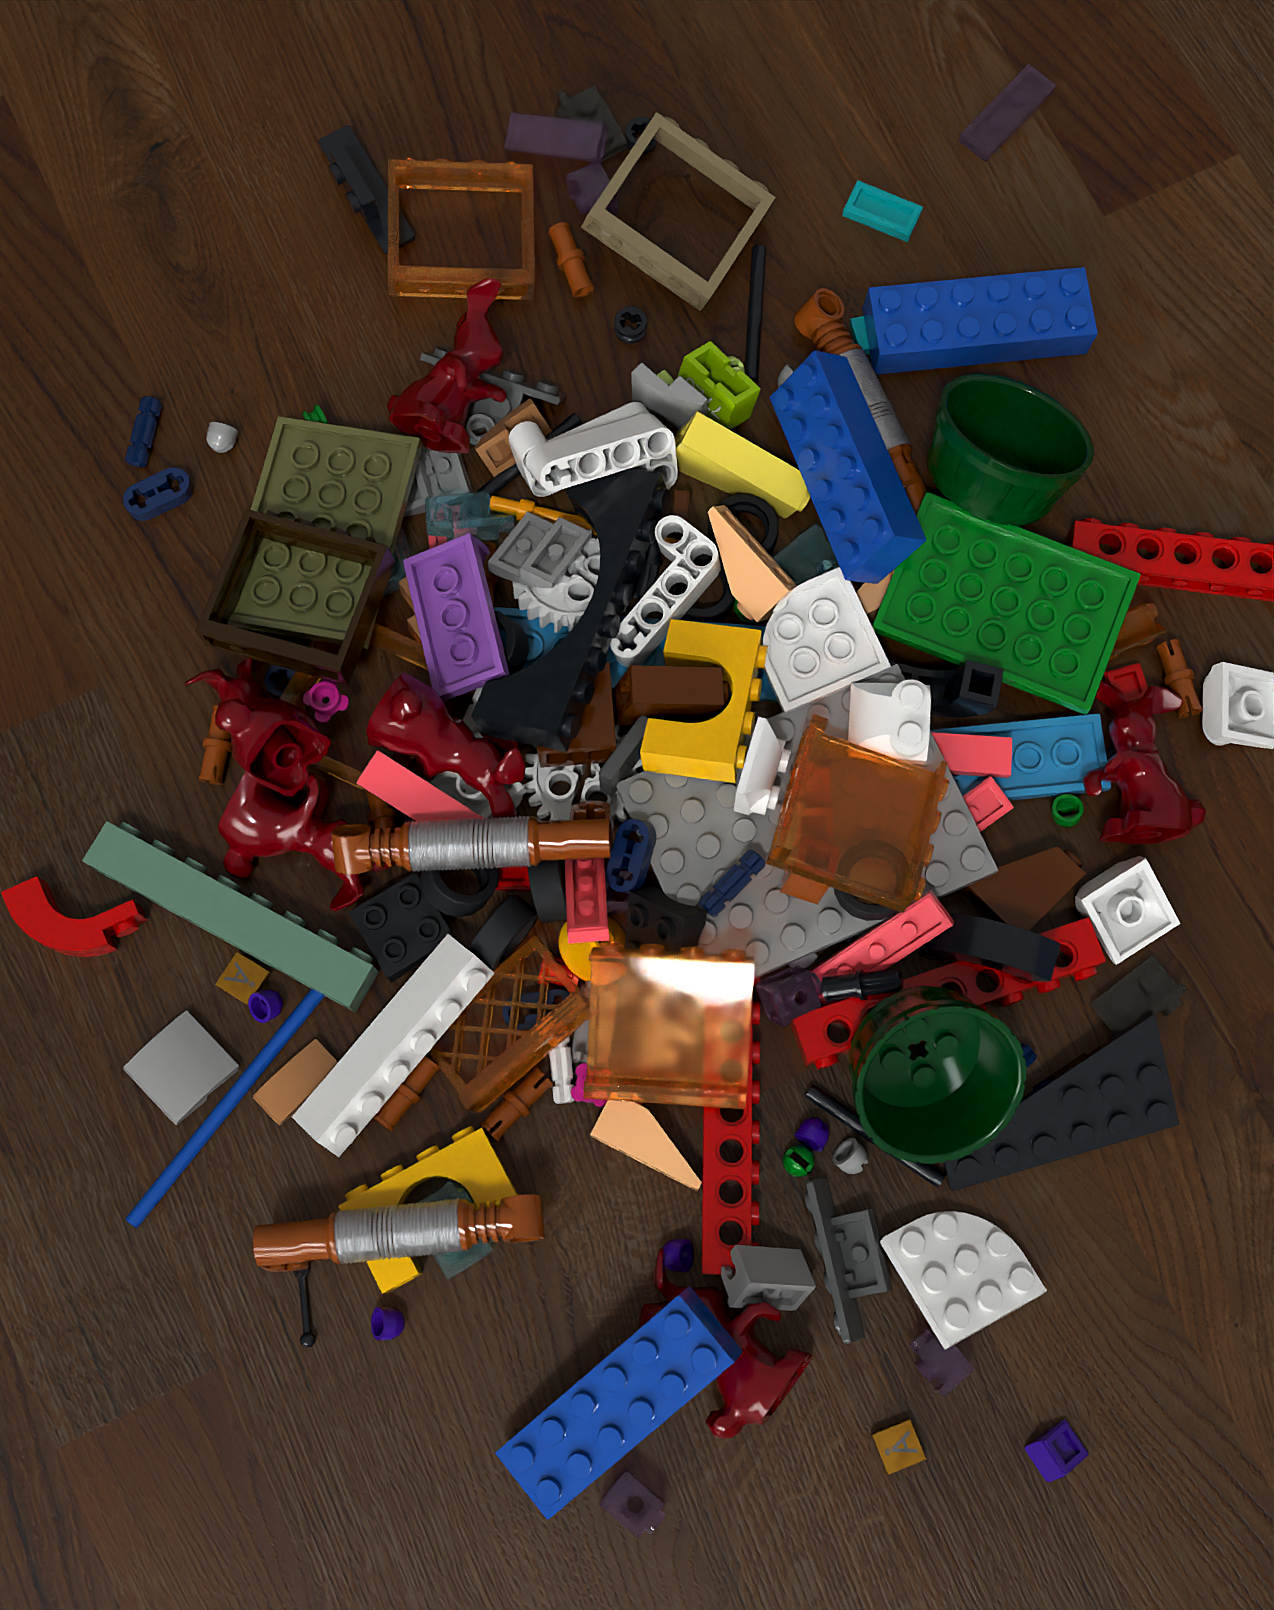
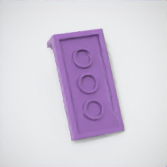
[403,533,510,701]

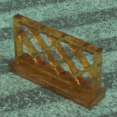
[428,936,598,1113]

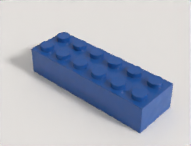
[862,267,1098,374]
[769,350,927,584]
[495,1286,743,1520]

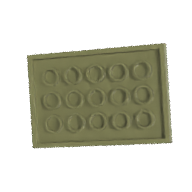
[227,416,423,649]

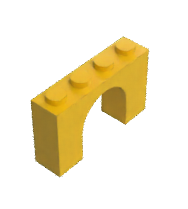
[640,619,768,783]
[338,1126,518,1294]

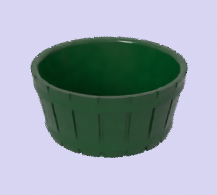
[927,374,1094,526]
[849,986,1027,1164]

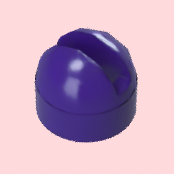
[248,989,283,1023]
[794,1117,830,1152]
[662,1239,694,1272]
[371,1307,405,1341]

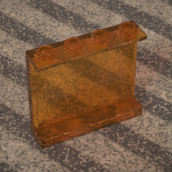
[766,714,949,913]
[583,942,754,1109]

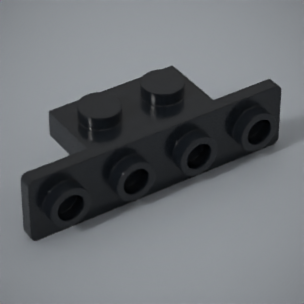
[318,125,415,254]

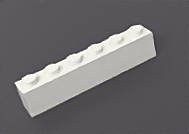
[292,934,494,1157]

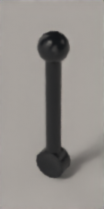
[293,1265,316,1348]

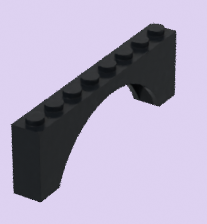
[471,469,670,752]

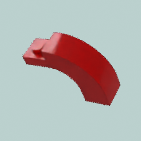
[1,876,147,957]

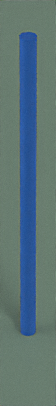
[125,989,325,1228]

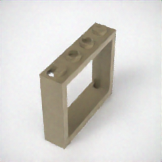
[581,112,776,311]

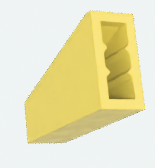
[674,411,810,519]

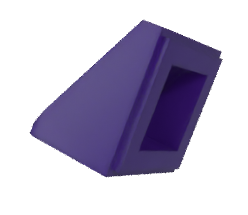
[1025,1419,1089,1482]

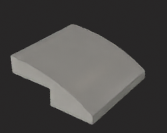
[631,362,707,430]
[403,446,473,517]
[488,512,592,588]
[123,1010,239,1126]

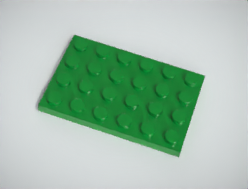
[872,492,1141,715]

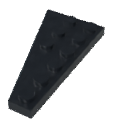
[943,1010,1179,1191]

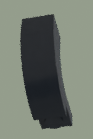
[889,660,1004,718]
[919,913,1061,982]

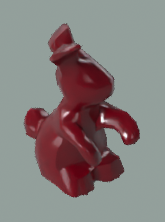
[387,278,507,453]
[185,658,331,796]
[366,673,526,819]
[1082,680,1206,845]
[218,772,396,911]
[639,1248,814,1439]

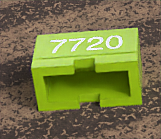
[677,341,761,430]

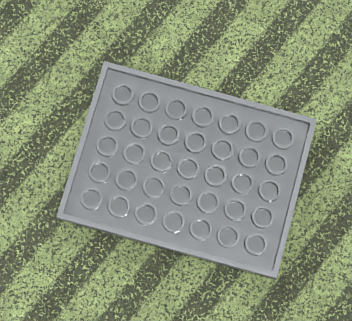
[616,664,999,998]

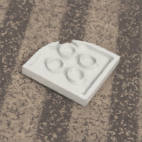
[763,567,891,713]
[879,1211,1047,1350]

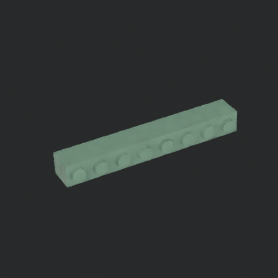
[82,821,379,1013]

